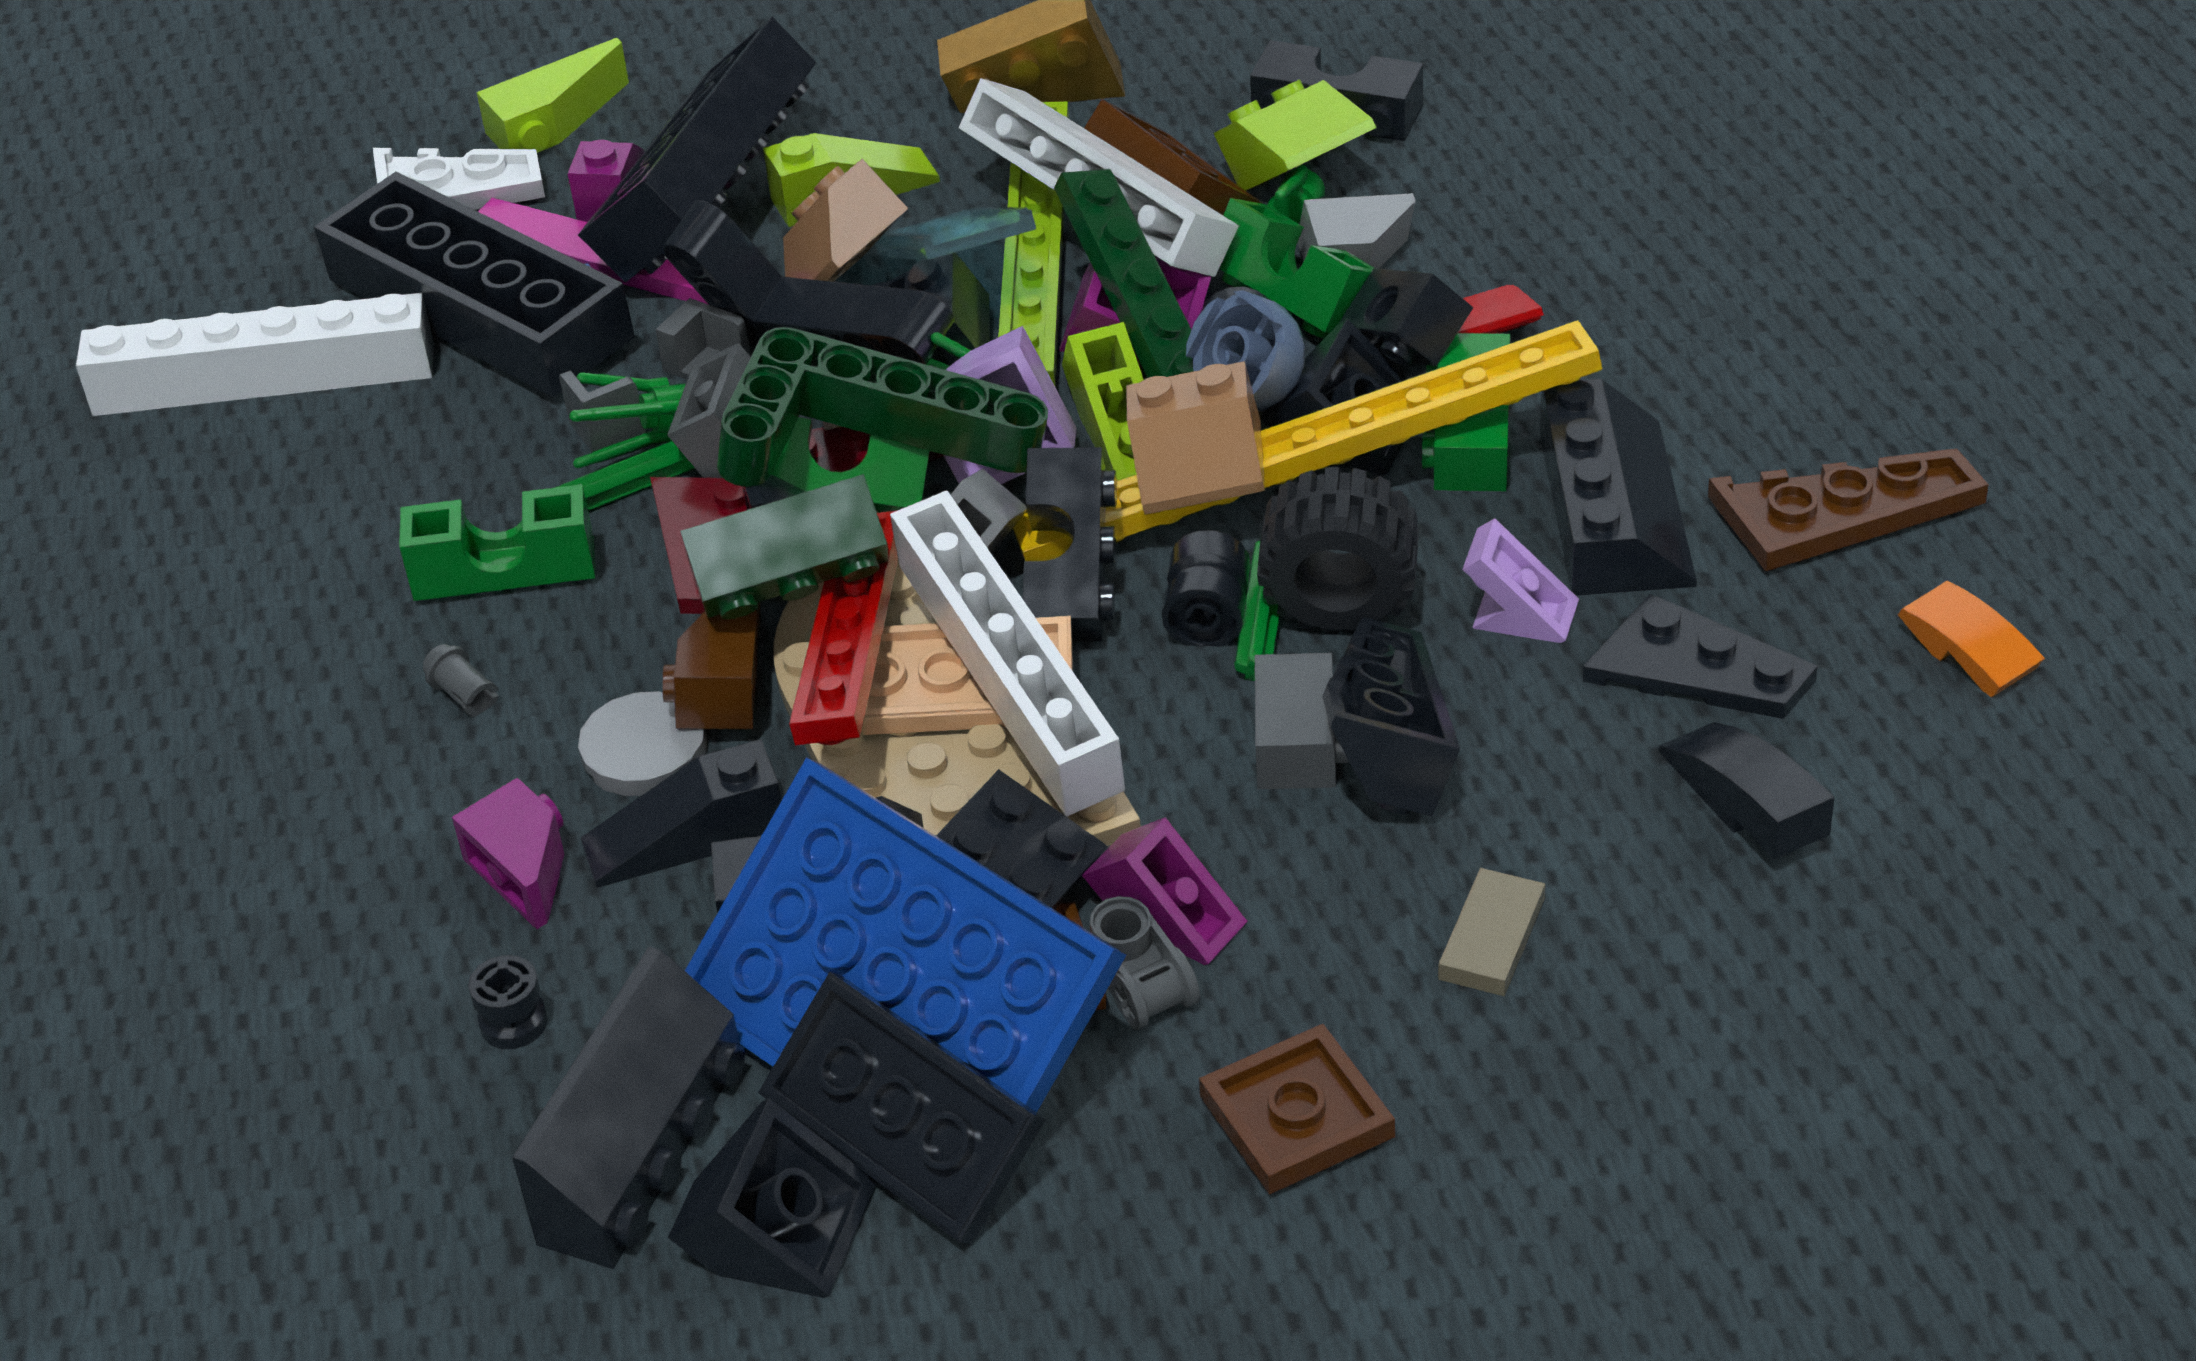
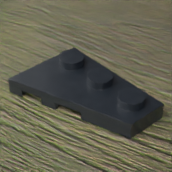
[1583,594,1818,719]

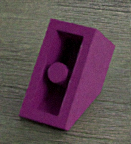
[567,140,644,222]
[452,778,564,929]
[1082,817,1248,965]

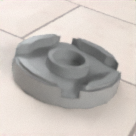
[578,691,708,796]

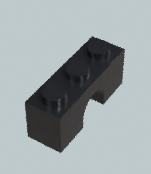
[1250,40,1423,141]
[1023,447,1117,642]

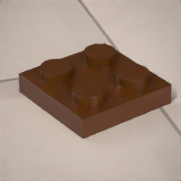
[1199,1023,1395,1195]

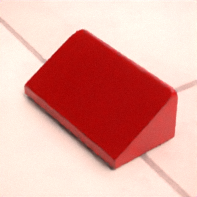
[1458,285,1544,334]

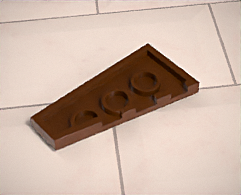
[1708,448,1989,571]

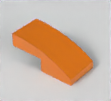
[1898,581,2045,698]

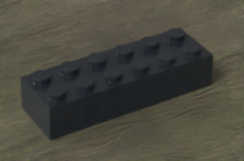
[578,16,817,283]
[314,171,635,397]

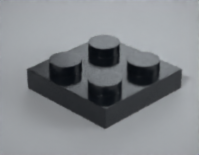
[936,769,1107,910]

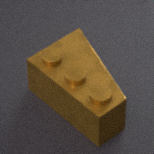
[937,0,1125,113]

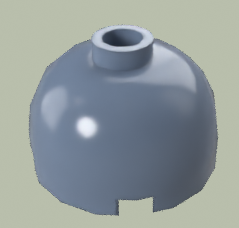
[1186,290,1305,412]

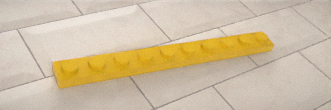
[1013,320,1602,561]

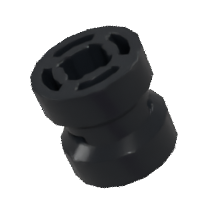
[468,955,548,1049]

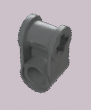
[1090,896,1201,1031]

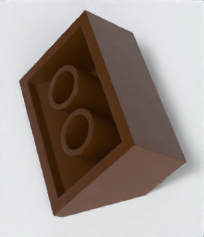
[1084,99,1263,215]

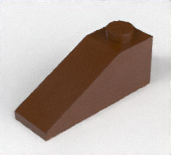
[663,602,761,729]

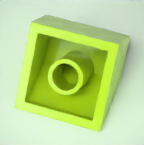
[1213,80,1376,190]

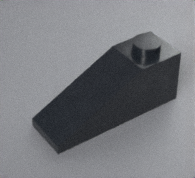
[581,739,781,888]

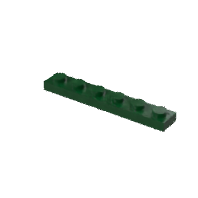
[1054,169,1194,378]

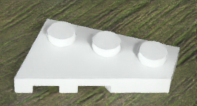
[373,148,545,210]

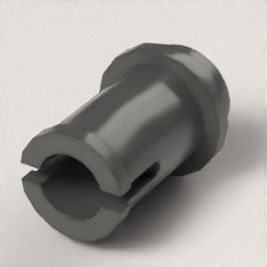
[423,644,499,717]

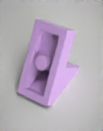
[1462,518,1579,643]

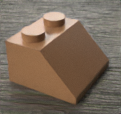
[783,159,908,282]
[1126,361,1265,515]

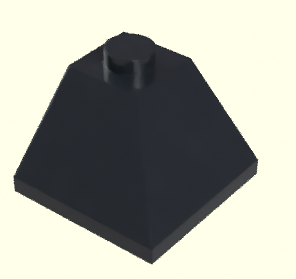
[1261,319,1407,475]
[668,1098,877,1298]

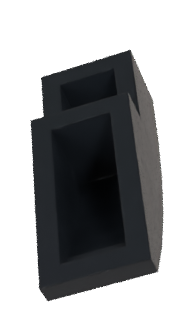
[1659,722,1835,860]

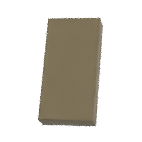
[1438,868,1545,996]

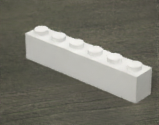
[959,78,1239,277]
[76,293,434,416]
[890,490,1125,817]

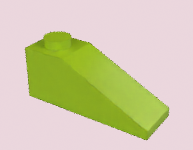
[476,38,629,153]
[763,133,940,227]
[1062,322,1144,481]

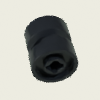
[1162,530,1250,647]

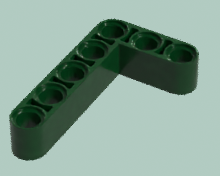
[717,327,1048,487]

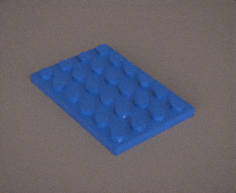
[685,757,1126,1112]

